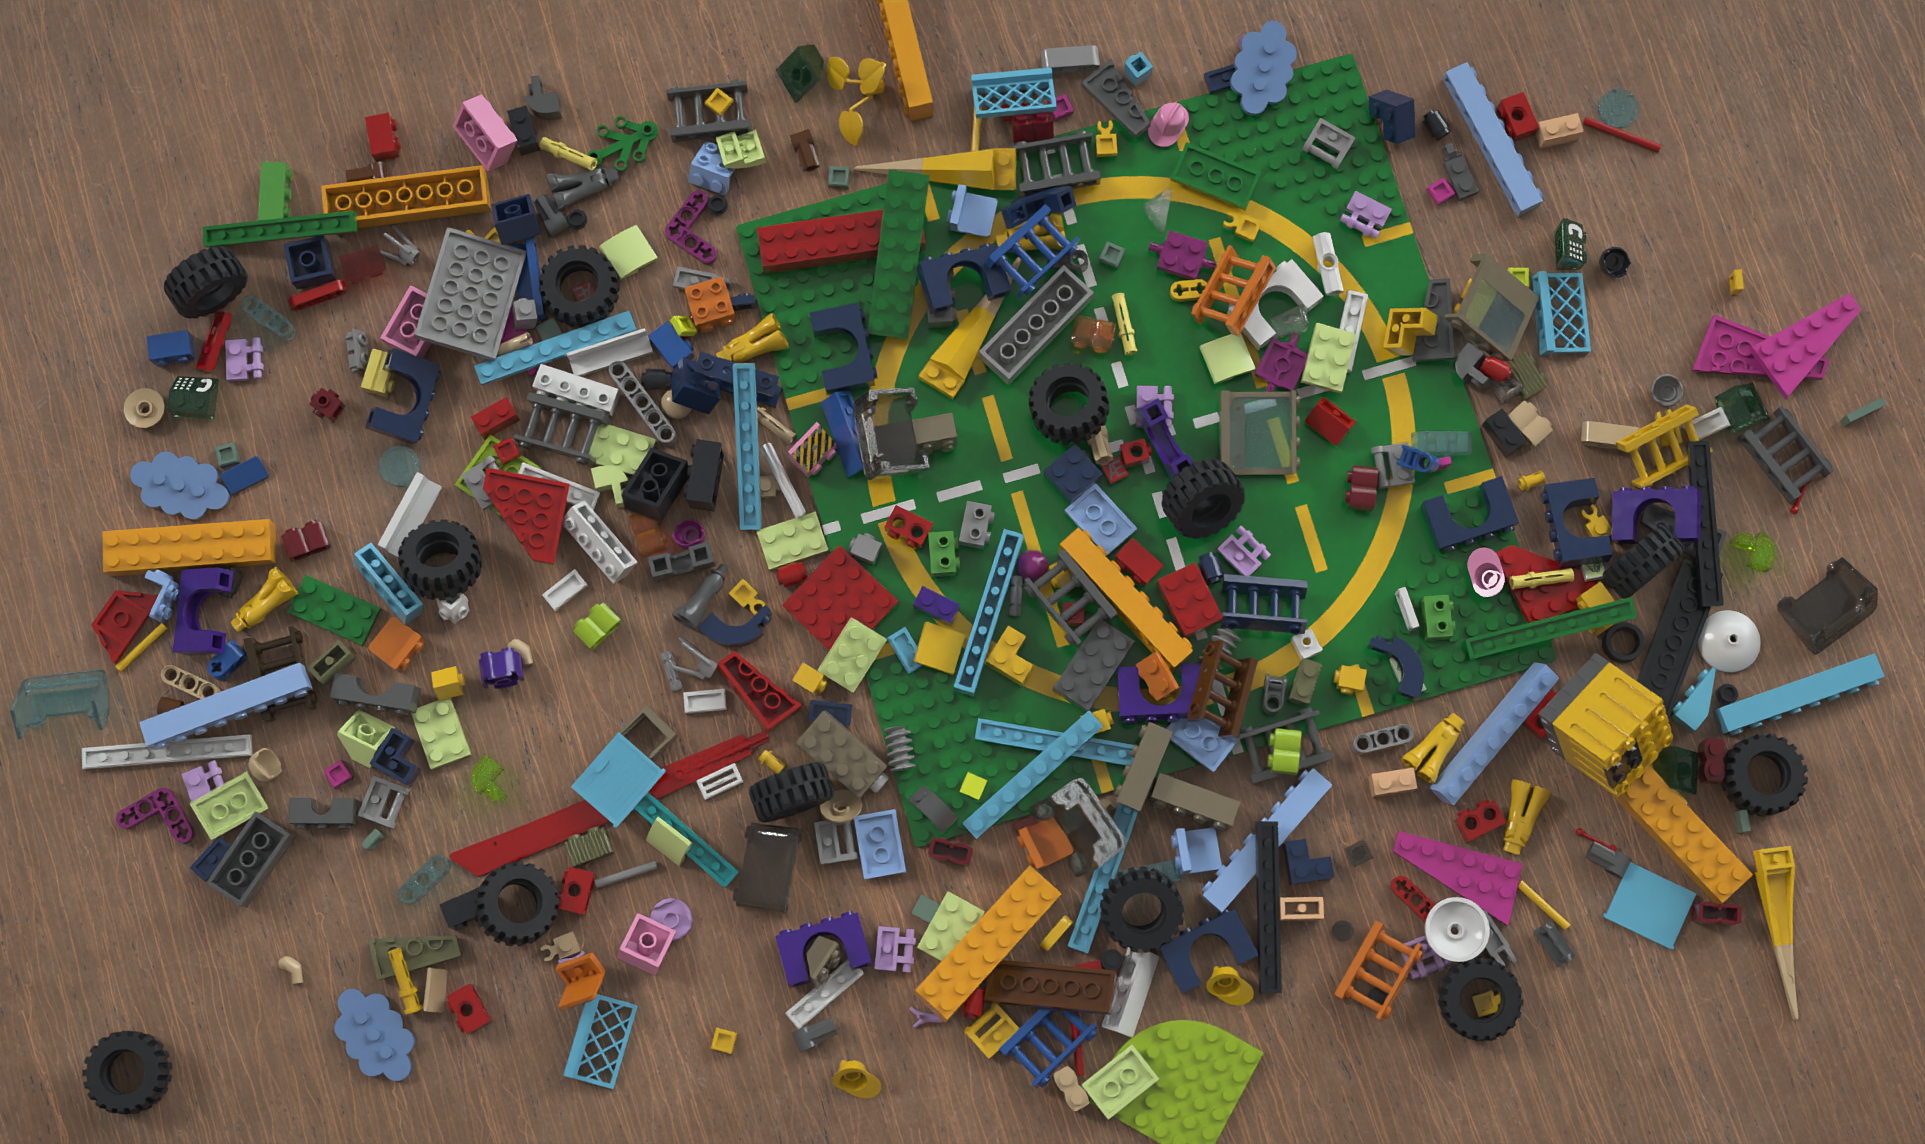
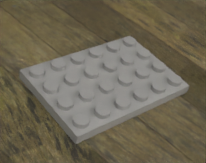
[414,227,527,362]

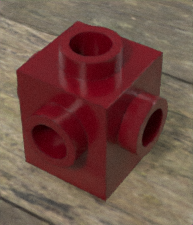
[310,388,346,423]

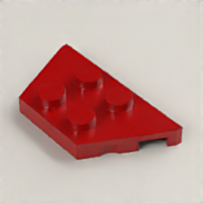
[91,590,159,664]

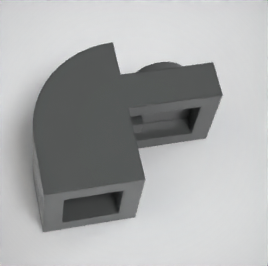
[525,75,562,120]
[1455,342,1493,390]
[909,785,958,833]

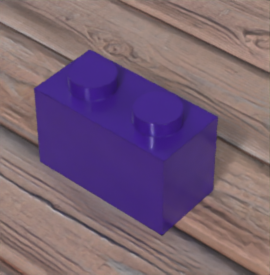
[913,586,960,627]

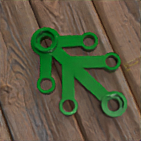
[587,116,659,172]

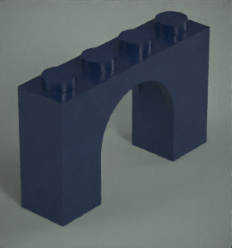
[917,243,1011,314]
[809,303,878,395]
[365,348,441,444]
[1420,476,1519,553]
[1540,478,1613,568]
[1159,908,1259,994]

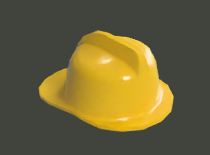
[1206,966,1254,1006]
[833,1060,881,1099]

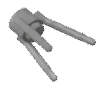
[369,225,420,266]
[673,637,717,680]

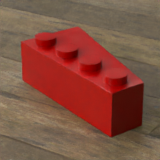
[717,651,802,734]

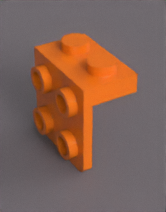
[685,277,737,333]
[368,617,426,673]
[1136,651,1179,701]
[1016,816,1073,871]
[555,952,606,1010]

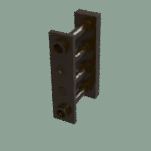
[243,626,317,722]

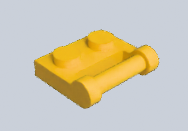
[963,1003,1020,1059]

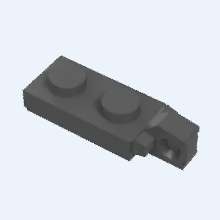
[1443,143,1479,200]

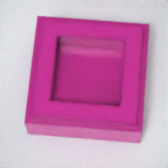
[1047,94,1074,121]
[1426,178,1455,206]
[1427,456,1452,471]
[323,760,353,789]

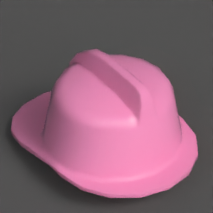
[1148,103,1189,147]
[1467,548,1505,597]

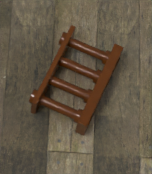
[1187,640,1258,740]

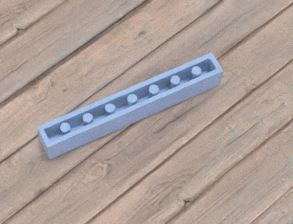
[1443,62,1543,217]
[1429,662,1559,805]
[139,663,313,750]
[1201,768,1332,912]

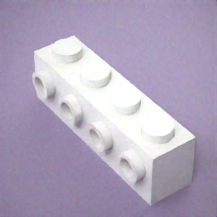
[532,364,621,416]
[562,501,638,584]

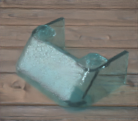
[10,669,109,739]

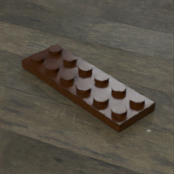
[984,960,1117,1015]

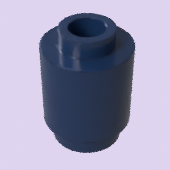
[1198,552,1224,585]

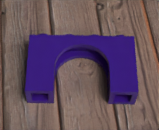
[1134,398,1193,480]
[1612,486,1701,544]
[172,568,233,656]
[1118,663,1202,724]
[775,911,872,989]

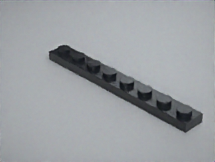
[1686,441,1724,607]
[1255,821,1282,994]

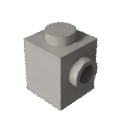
[512,298,537,330]
[848,533,882,566]

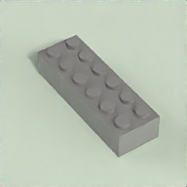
[979,265,1094,385]

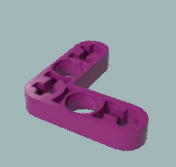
[665,190,717,265]
[116,788,195,844]

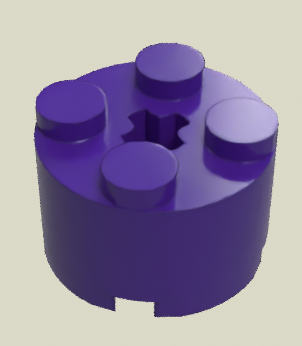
[478,647,524,689]

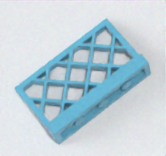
[971,67,1057,119]
[1531,271,1591,356]
[563,994,638,1089]

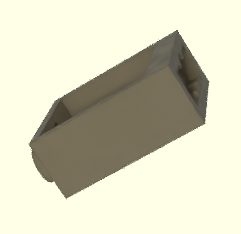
[611,705,678,761]

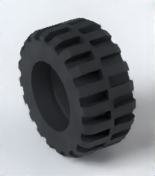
[538,245,620,327]
[164,246,248,319]
[1028,362,1110,445]
[1161,459,1245,539]
[398,519,482,600]
[1603,524,1685,599]
[1722,733,1808,816]
[749,762,834,823]
[474,861,560,947]
[1100,866,1184,953]
[1438,958,1524,1042]
[82,1031,172,1114]

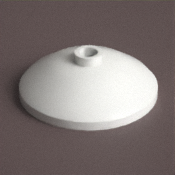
[1697,610,1761,673]
[1425,897,1490,962]

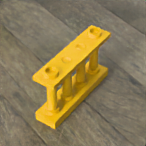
[1616,404,1713,488]

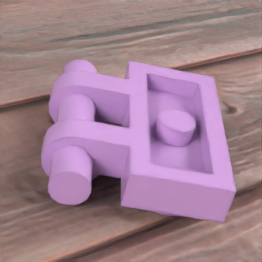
[1340,191,1392,239]
[225,337,264,382]
[1136,386,1174,428]
[1217,526,1271,576]
[181,761,224,802]
[875,926,916,973]
[1401,935,1452,980]

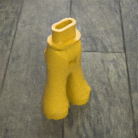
[996,213,1066,253]
[716,313,789,363]
[230,567,299,633]
[1401,713,1465,784]
[1503,779,1551,855]

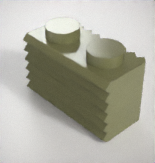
[1506,352,1547,401]
[308,640,357,686]
[1287,658,1322,707]
[564,826,614,868]

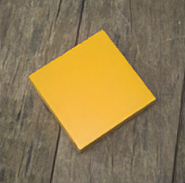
[913,622,965,675]

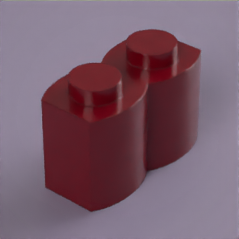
[1011,112,1054,145]
[1344,465,1378,512]
[281,520,331,562]
[1698,738,1726,784]
[928,838,973,867]
[1692,902,1742,926]

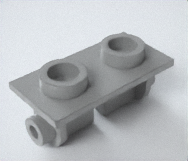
[345,328,370,373]

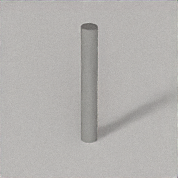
[595,861,658,888]

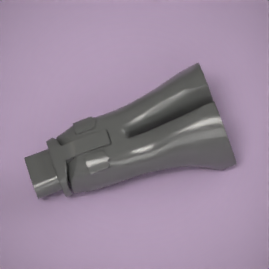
[546,166,620,211]
[672,564,729,629]

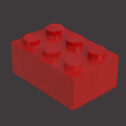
[1156,562,1222,639]

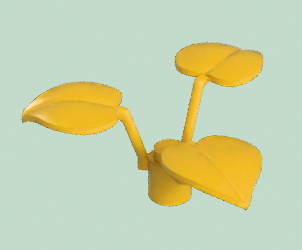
[826,57,886,146]

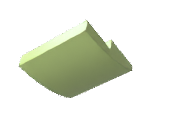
[716,130,767,168]
[599,225,658,280]
[1200,333,1256,384]
[646,817,692,866]

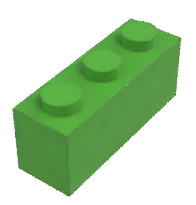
[258,162,293,221]

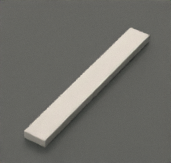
[82,734,252,770]

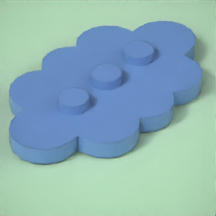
[1230,21,1297,116]
[130,452,230,521]
[335,989,415,1081]

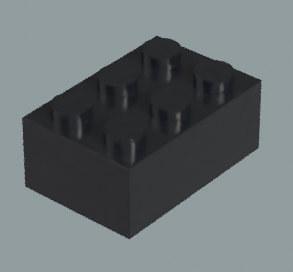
[684,439,725,512]
[621,448,689,522]

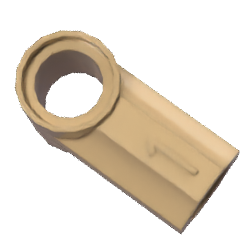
[1087,425,1113,466]

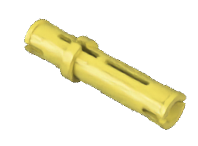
[539,137,597,171]
[1112,293,1138,355]
[1509,568,1574,589]

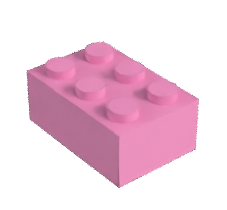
[453,94,517,172]
[380,285,432,358]

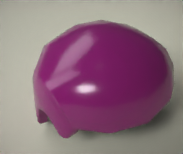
[672,520,705,550]
[1016,550,1048,583]

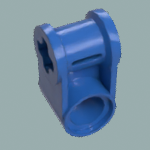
[1396,444,1439,473]
[207,640,248,681]

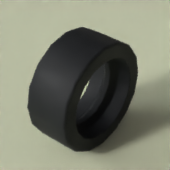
[1602,622,1645,663]

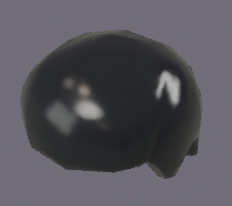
[1599,246,1631,278]

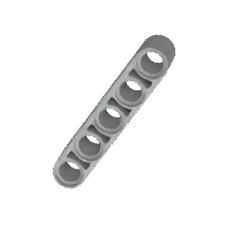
[609,361,677,447]

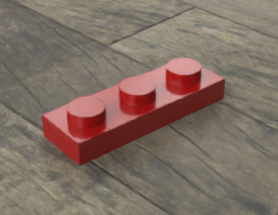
[195,311,232,372]

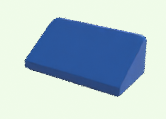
[220,456,269,495]

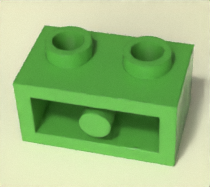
[928,531,960,577]
[1420,595,1456,641]

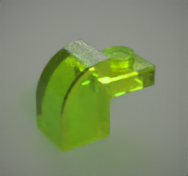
[1730,532,1776,573]
[471,754,508,802]

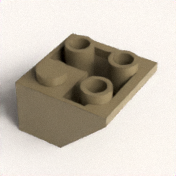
[807,936,842,990]

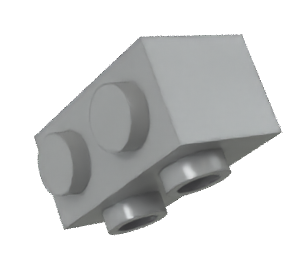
[959,501,995,550]

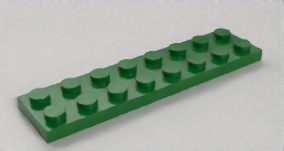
[868,169,930,339]

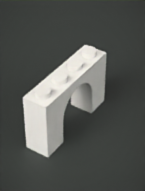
[1227,259,1323,351]

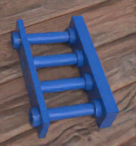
[985,204,1080,298]
[999,1008,1098,1089]

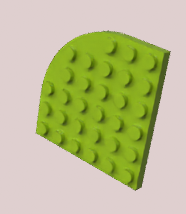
[1089,1020,1264,1144]

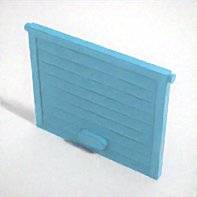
[571,732,666,829]
[1602,862,1696,950]

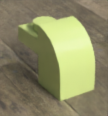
[591,465,629,508]

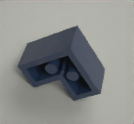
[1369,89,1415,144]
[671,357,721,415]
[369,728,421,787]
[1282,839,1334,886]

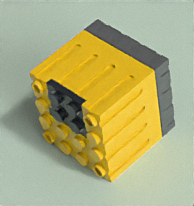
[1538,653,1673,798]

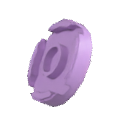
[650,898,693,941]

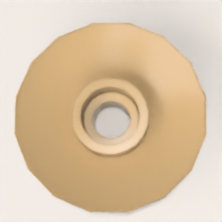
[123,388,165,428]
[820,790,862,823]

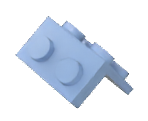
[688,142,735,196]
[947,184,997,238]
[145,569,180,624]
[1171,828,1222,875]

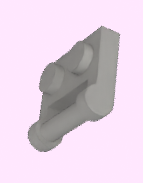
[1302,118,1355,170]
[1371,442,1415,489]
[461,456,499,511]
[358,776,410,829]
[814,820,858,865]

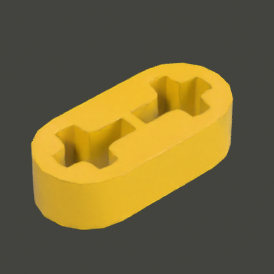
[1170,279,1207,302]
[1039,915,1073,952]

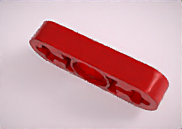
[288,280,348,311]
[1390,876,1435,923]

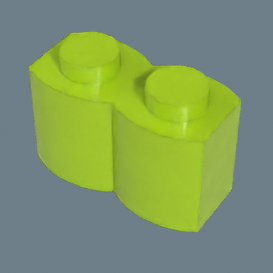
[573,602,622,651]
[1267,728,1301,775]

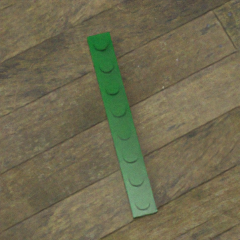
[203,211,357,248]
[1465,597,1637,660]

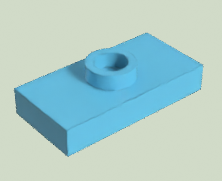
[887,627,922,674]

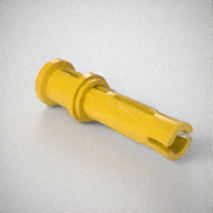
[388,948,423,1014]

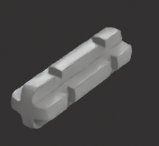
[1009,575,1023,617]
[660,651,682,692]

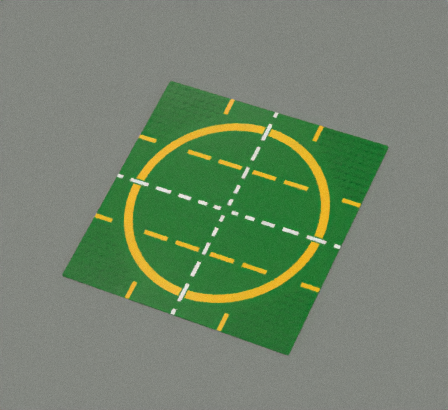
[736,54,1556,847]

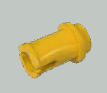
[1517,470,1546,491]
[758,750,786,774]

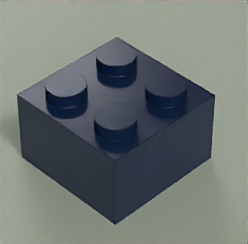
[491,194,541,245]
[283,236,337,289]
[1043,444,1103,505]

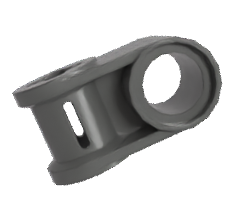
[1262,673,1287,716]

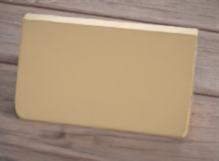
[423,968,448,1013]

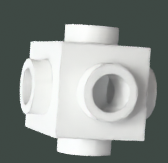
[436,593,470,624]

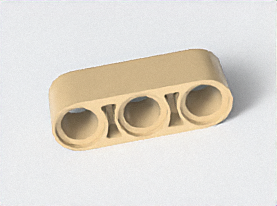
[1580,421,1641,451]
[161,665,222,699]

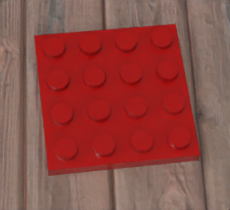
[782,545,899,651]

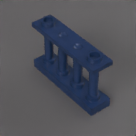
[694,352,782,408]
[1221,574,1308,635]

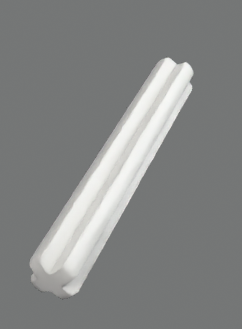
[761,443,806,518]

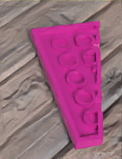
[1750,293,1861,400]

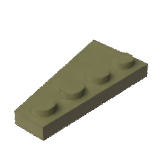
[368,935,462,980]

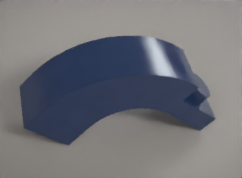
[1001,186,1077,229]
[698,605,772,647]
[1367,636,1424,701]

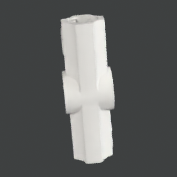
[1312,232,1344,296]

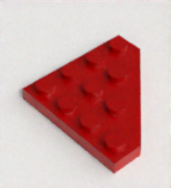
[483,468,570,565]
[1496,545,1598,623]

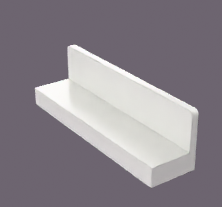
[566,328,654,377]
[378,472,442,557]
[1101,947,1159,1037]

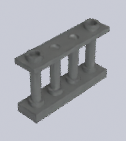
[666,80,752,142]
[1012,131,1101,197]
[513,392,610,465]
[1738,406,1834,503]
[1024,549,1118,648]
[1238,707,1333,784]

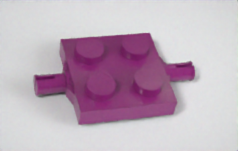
[1148,230,1217,280]
[1254,333,1308,392]

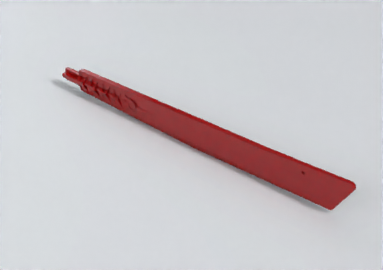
[450,731,770,876]

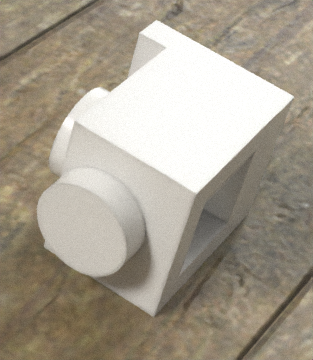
[1290,628,1323,660]

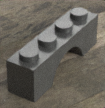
[330,673,421,715]

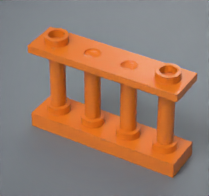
[1191,245,1276,336]
[1334,920,1424,1023]

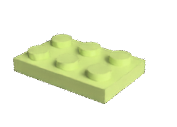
[1301,323,1356,393]
[589,424,657,476]
[757,512,829,571]
[818,617,887,693]
[411,698,472,770]
[190,771,268,840]
[917,891,985,961]
[1081,1045,1159,1119]

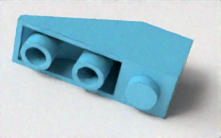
[1670,667,1716,733]

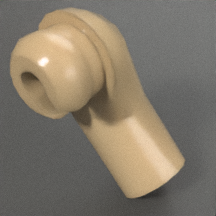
[508,639,533,666]
[278,956,303,984]

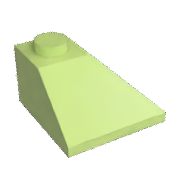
[337,709,395,768]

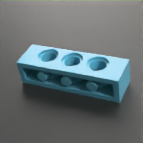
[353,543,423,625]

